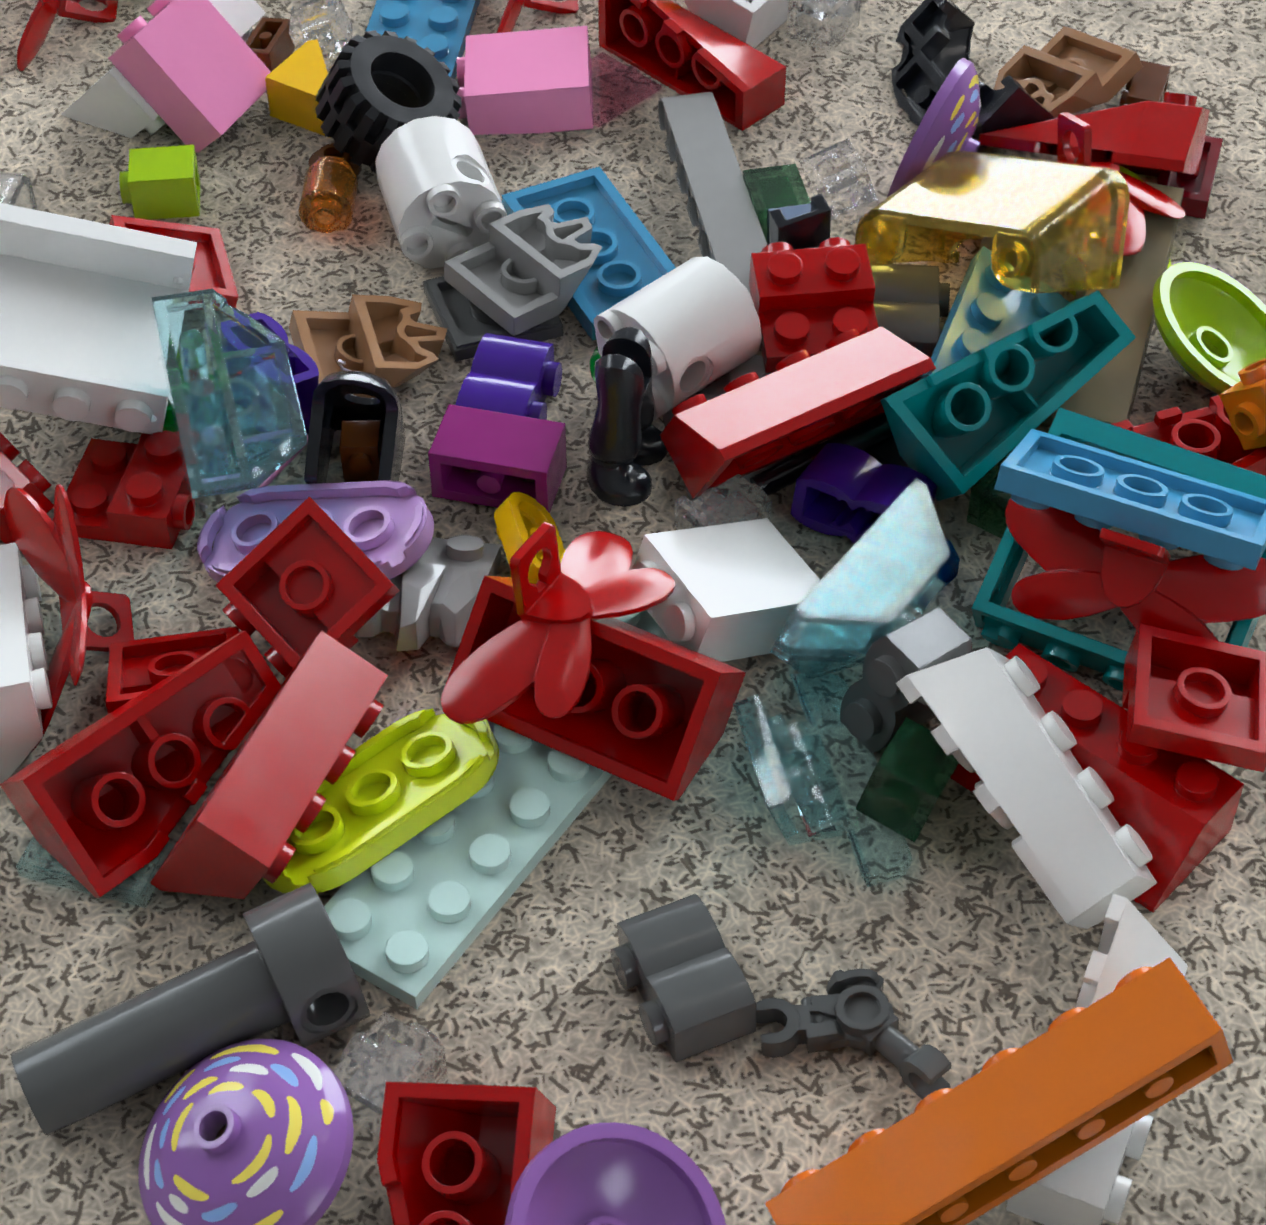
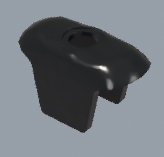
[304,371,406,484]

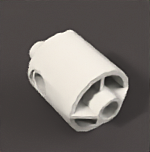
[375,116,507,269]
[593,257,762,421]

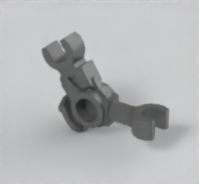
[756,969,951,1099]

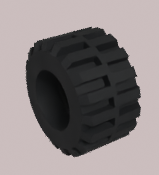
[315,30,462,173]

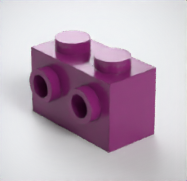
[428,404,567,513]

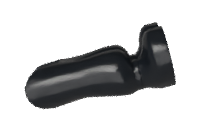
[587,327,668,507]

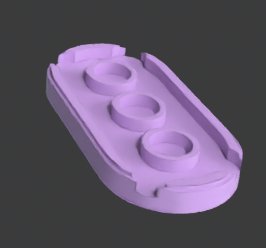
[197,480,434,583]

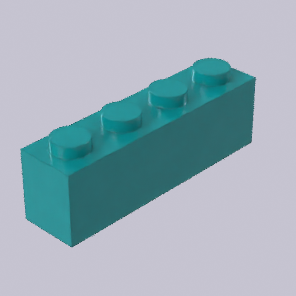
[881,290,1136,501]

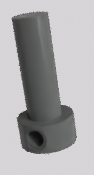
[11,883,370,1136]

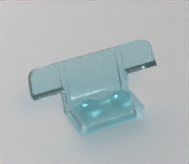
[733,673,912,887]

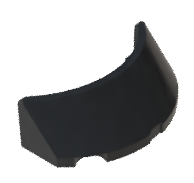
[892,0,1055,137]

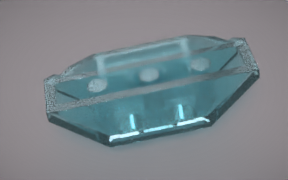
[152,289,307,499]
[770,478,950,679]

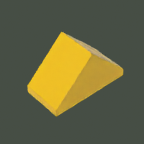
[265,39,331,138]

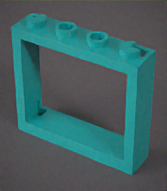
[971,407,1266,692]

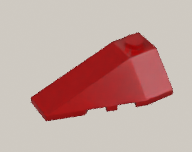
[979,92,1210,175]
[0,630,282,898]
[377,1081,556,1225]

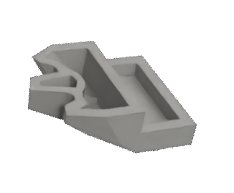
[444,204,602,336]
[356,535,501,651]

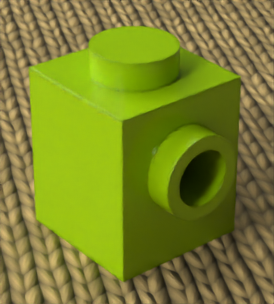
[119,145,201,220]

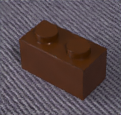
[245,17,297,72]
[1119,60,1171,106]
[339,421,383,482]

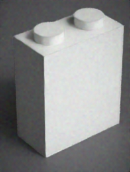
[631,518,835,662]

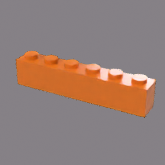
[765,957,1233,1225]

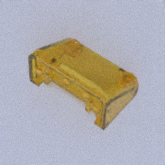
[855,151,1130,293]

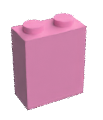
[108,0,271,153]
[456,26,594,135]

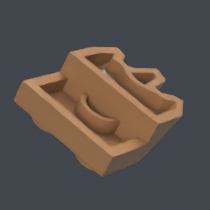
[994,26,1143,118]
[289,294,448,398]

